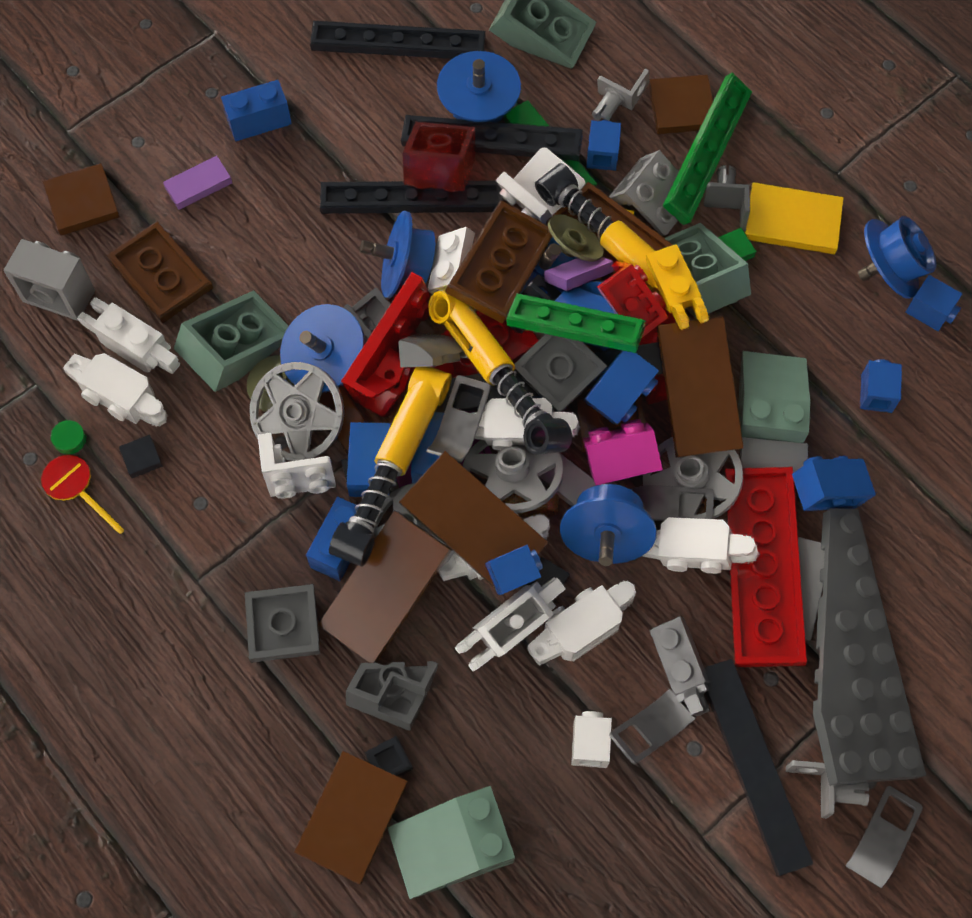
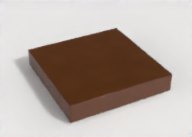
[649,75,713,134]
[43,163,120,236]

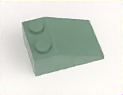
[489,0,597,69]
[665,223,751,319]
[174,290,289,392]
[738,351,810,443]
[388,786,515,900]

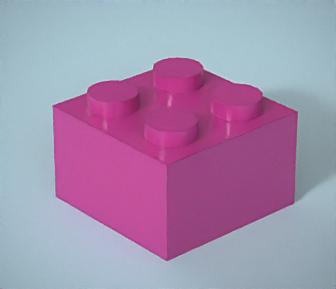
[583,419,663,486]

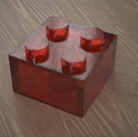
[403,121,475,192]

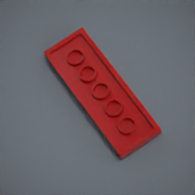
[725,467,807,667]

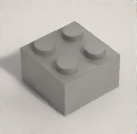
[3,239,95,321]

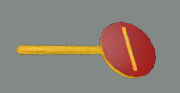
[41,455,124,534]

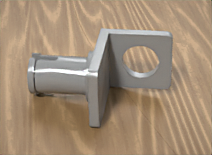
[592,68,650,121]
[786,760,869,819]

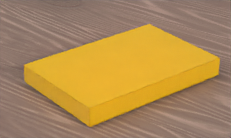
[744,182,844,255]

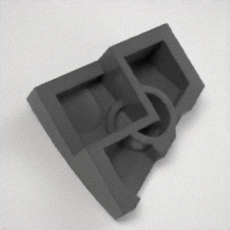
[399,333,468,367]
[346,661,438,731]

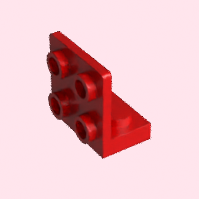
[597,261,669,337]

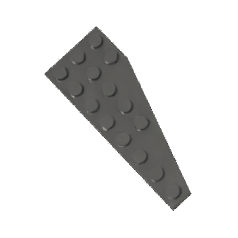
[813,508,926,786]

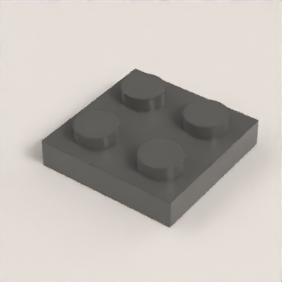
[514,334,607,412]
[245,584,320,663]

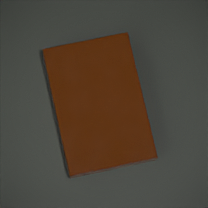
[106,221,213,324]
[294,751,408,885]

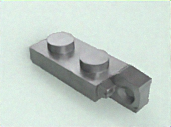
[649,616,710,716]

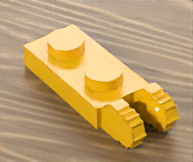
[646,244,709,330]

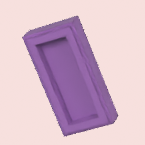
[163,156,232,210]
[544,257,613,291]

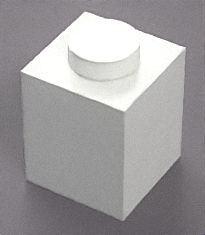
[571,711,612,768]

